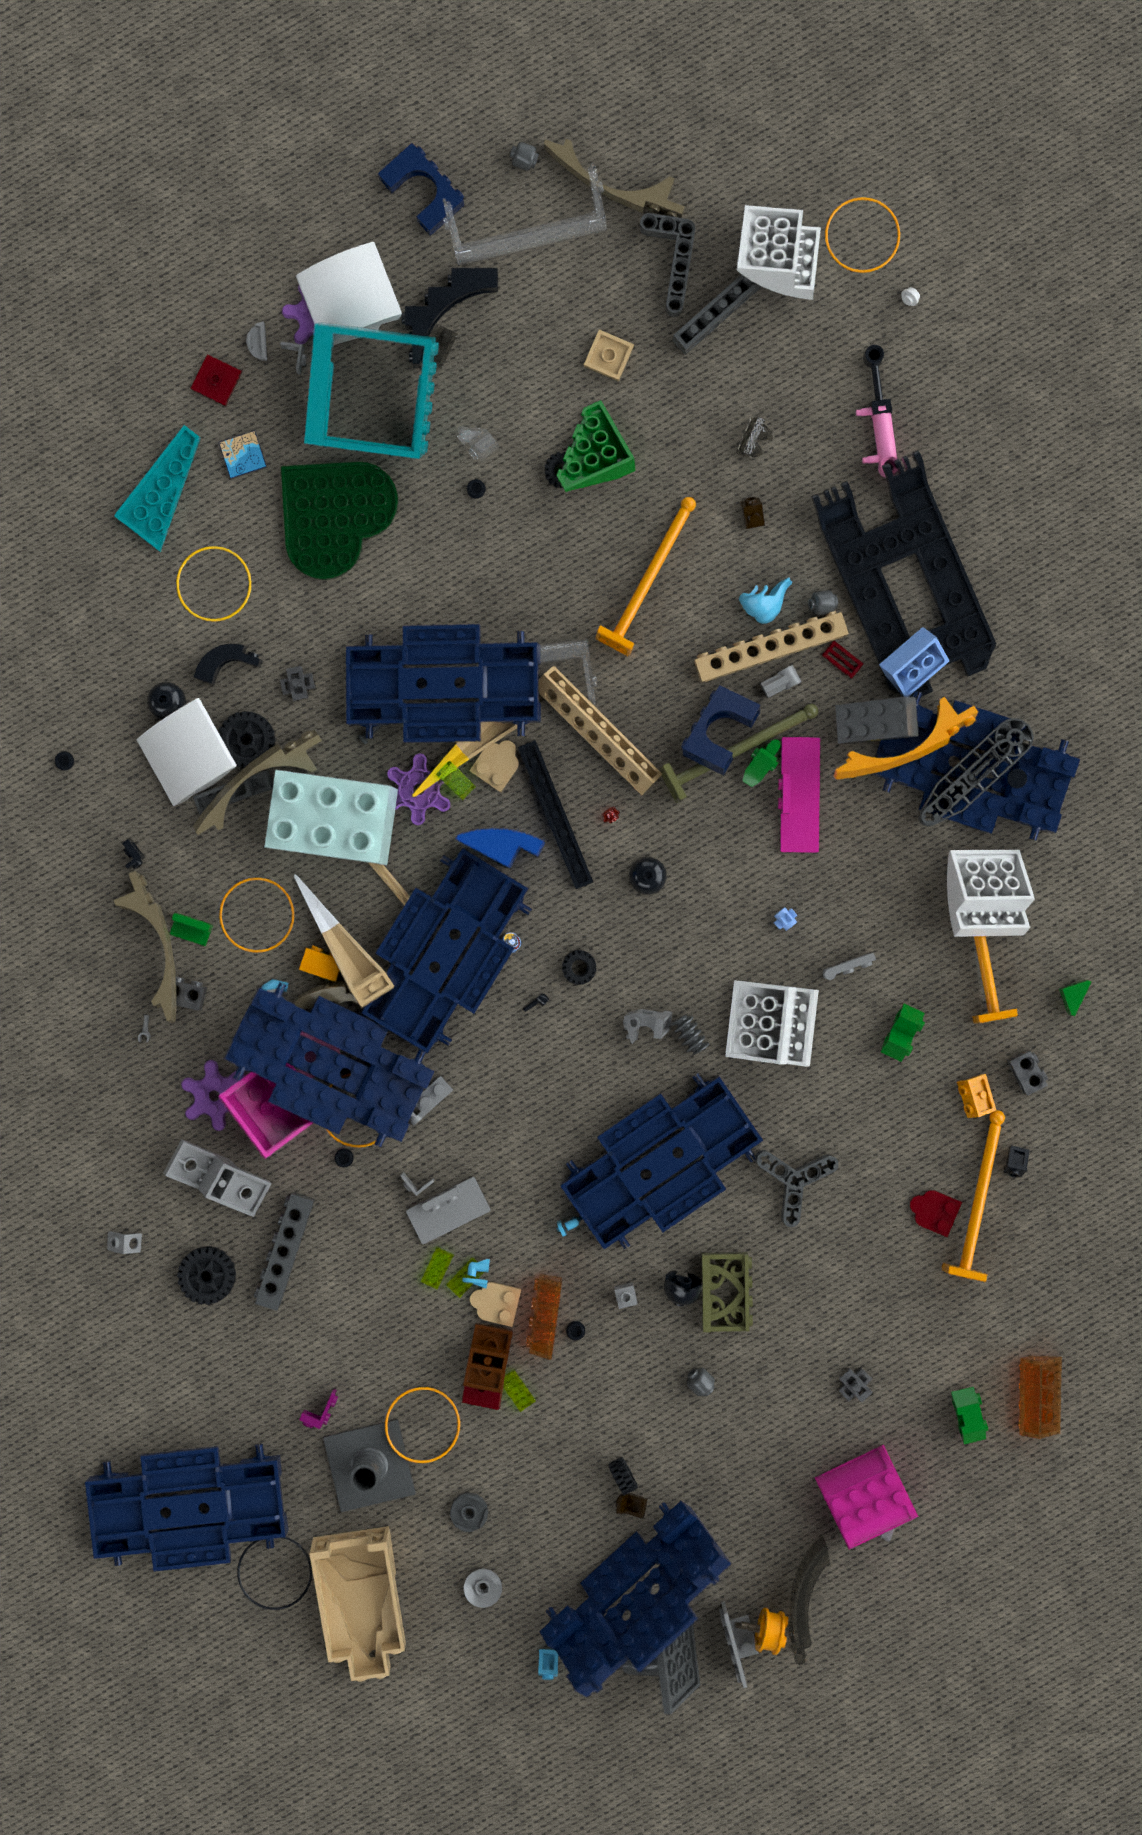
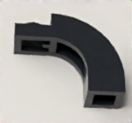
[193,644,262,685]

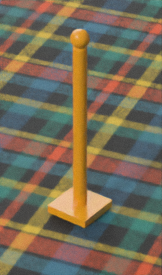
[596,497,696,656]
[972,936,1018,1024]
[942,1110,1005,1282]

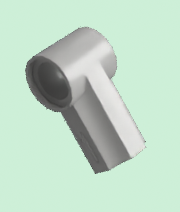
[760,665,802,698]

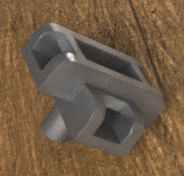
[280,666,315,701]
[838,1367,873,1402]

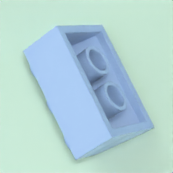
[879,627,949,697]

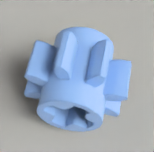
[774,907,797,931]

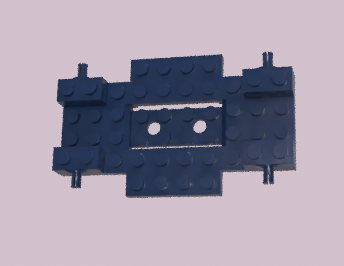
[346,624,541,743]
[871,691,1080,841]
[362,848,532,1053]
[223,982,435,1147]
[560,1073,763,1249]
[85,1444,289,1572]
[539,1501,731,1697]

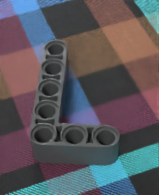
[640,213,695,317]

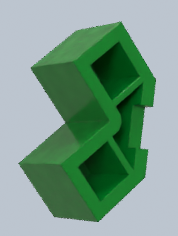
[881,1003,925,1062]
[951,1387,989,1445]

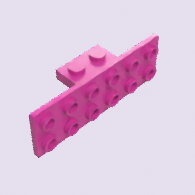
[778,737,820,853]

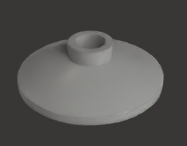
[464,1569,502,1608]

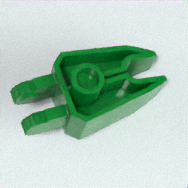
[742,739,781,787]

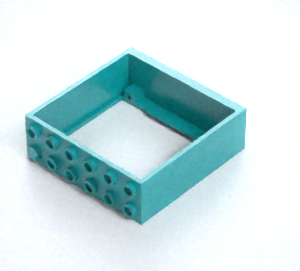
[304,322,439,459]

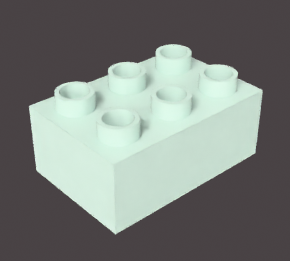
[265,770,398,865]

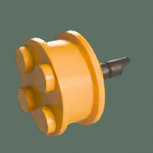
[734,1608,789,1655]

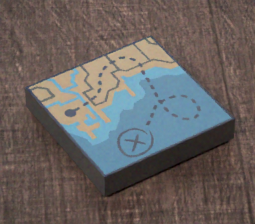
[219,430,267,480]

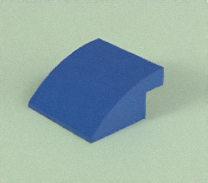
[456,829,545,868]

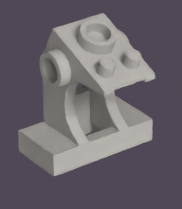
[623,1009,672,1044]

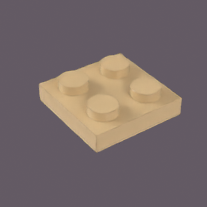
[584,330,634,382]

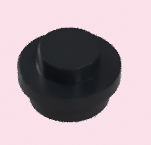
[466,479,486,499]
[55,751,74,771]
[334,1148,354,1168]
[566,1321,585,1340]

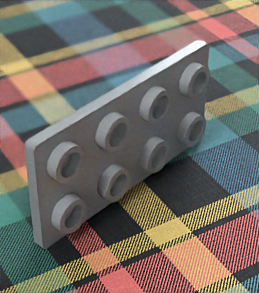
[406,1177,491,1244]
[719,1601,759,1688]

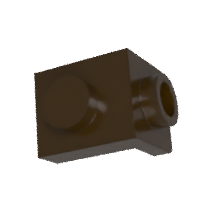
[740,497,765,529]
[616,1493,648,1518]

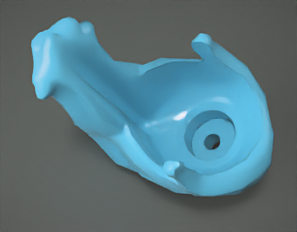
[739,577,792,624]

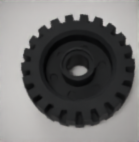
[219,711,276,768]
[177,1246,236,1305]

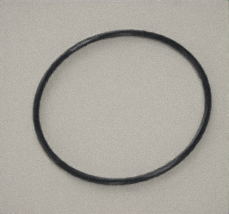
[237,1537,312,1610]

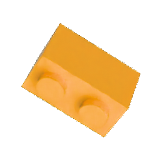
[299,945,340,982]

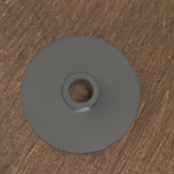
[450,1492,488,1532]

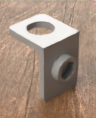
[280,342,307,375]
[400,1172,435,1196]
[107,1231,142,1254]

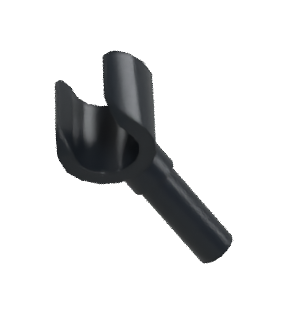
[523,993,549,1012]

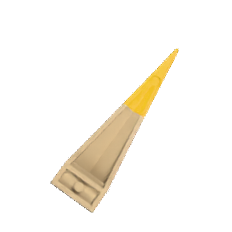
[412,722,517,797]

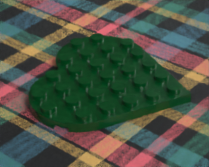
[281,462,399,580]

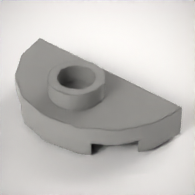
[246,321,267,361]

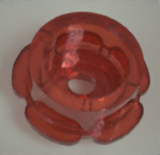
[602,806,620,823]

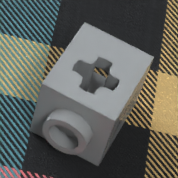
[614,1282,638,1309]

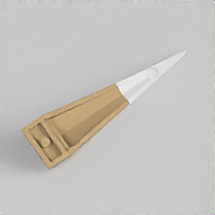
[294,874,394,1008]

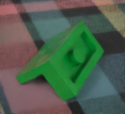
[170,913,213,946]

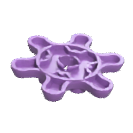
[282,286,334,346]
[387,753,452,825]
[181,1060,245,1131]

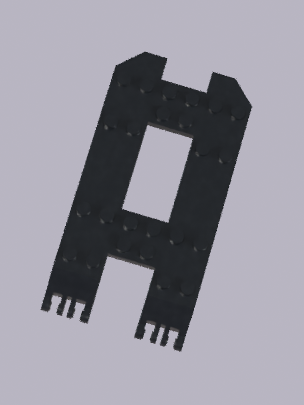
[811,450,997,699]

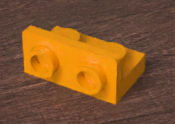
[957,1074,996,1118]

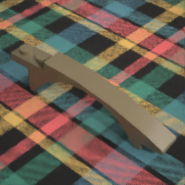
[544,139,685,218]
[193,730,322,835]
[114,871,177,1023]

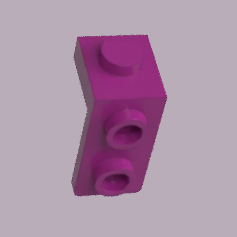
[299,1389,338,1429]

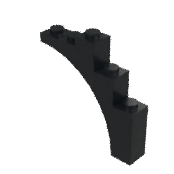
[401,268,498,368]

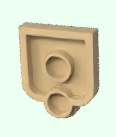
[469,740,519,792]
[470,1282,521,1327]

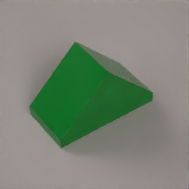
[1059,980,1091,1017]

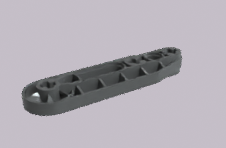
[918,718,1034,827]

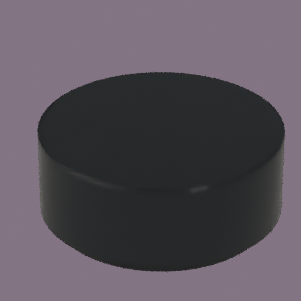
[1007,769,1027,789]

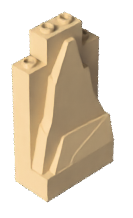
[309,1526,406,1682]

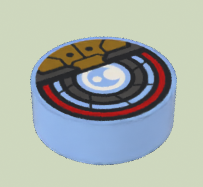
[501,933,521,953]

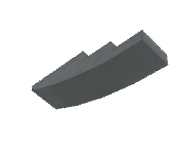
[193,770,273,815]

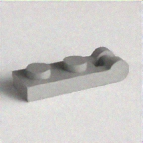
[823,952,876,980]
[410,1076,453,1126]

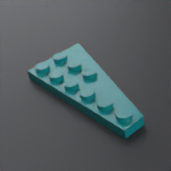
[114,425,201,552]

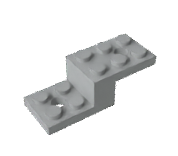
[163,1139,272,1217]

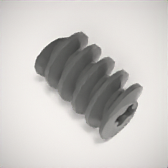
[670,1013,709,1056]

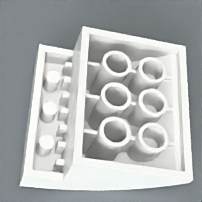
[737,205,821,300]
[296,242,402,345]
[136,698,237,806]
[947,850,1035,937]
[725,980,819,1066]

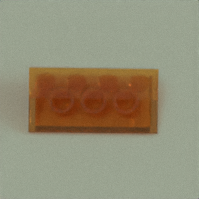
[526,1274,562,1360]
[1018,1356,1062,1439]

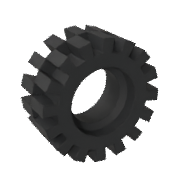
[544,452,566,489]
[562,950,596,985]
[608,1457,638,1495]

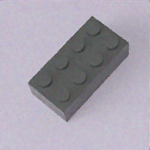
[835,696,918,744]

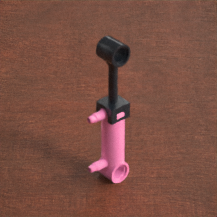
[856,345,898,478]

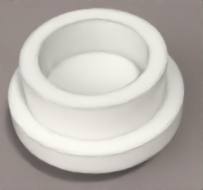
[901,287,920,306]

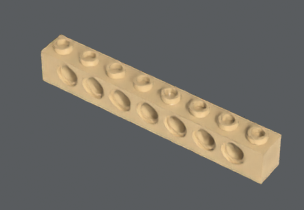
[694,611,849,683]
[539,666,663,795]

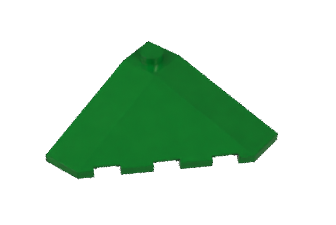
[557,400,636,492]

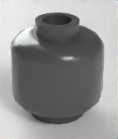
[509,141,539,171]
[808,590,838,616]
[687,1368,715,1396]

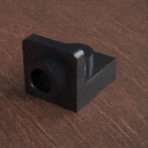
[122,839,146,870]
[1003,1145,1030,1178]

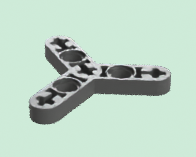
[755,1150,838,1227]

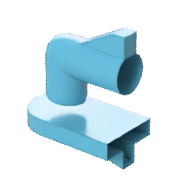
[556,1216,583,1237]
[462,1259,490,1289]

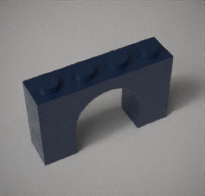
[378,143,464,236]
[681,685,760,776]

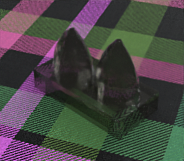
[434,325,458,369]
[736,417,773,457]

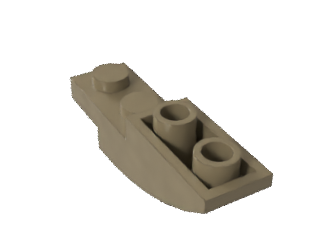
[292,981,357,1011]

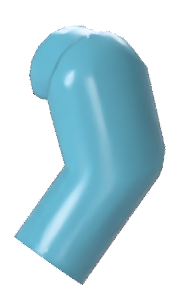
[261,979,289,992]

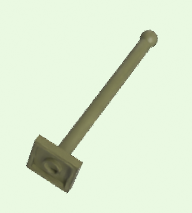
[659,704,819,803]

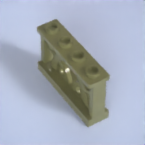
[701,1252,753,1332]

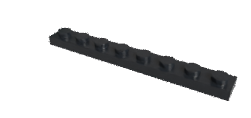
[518,740,593,889]

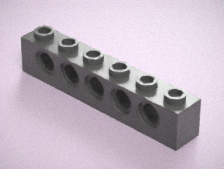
[673,274,762,355]
[254,1192,315,1311]

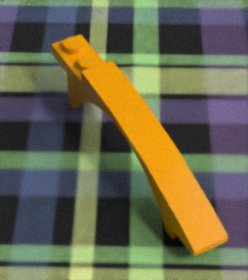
[834,697,978,780]

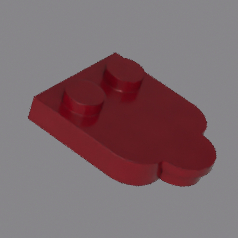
[910,1190,962,1238]

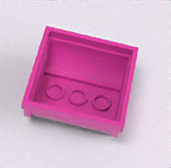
[218,1063,313,1159]
[814,1445,918,1550]

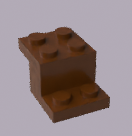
[463,1323,513,1393]

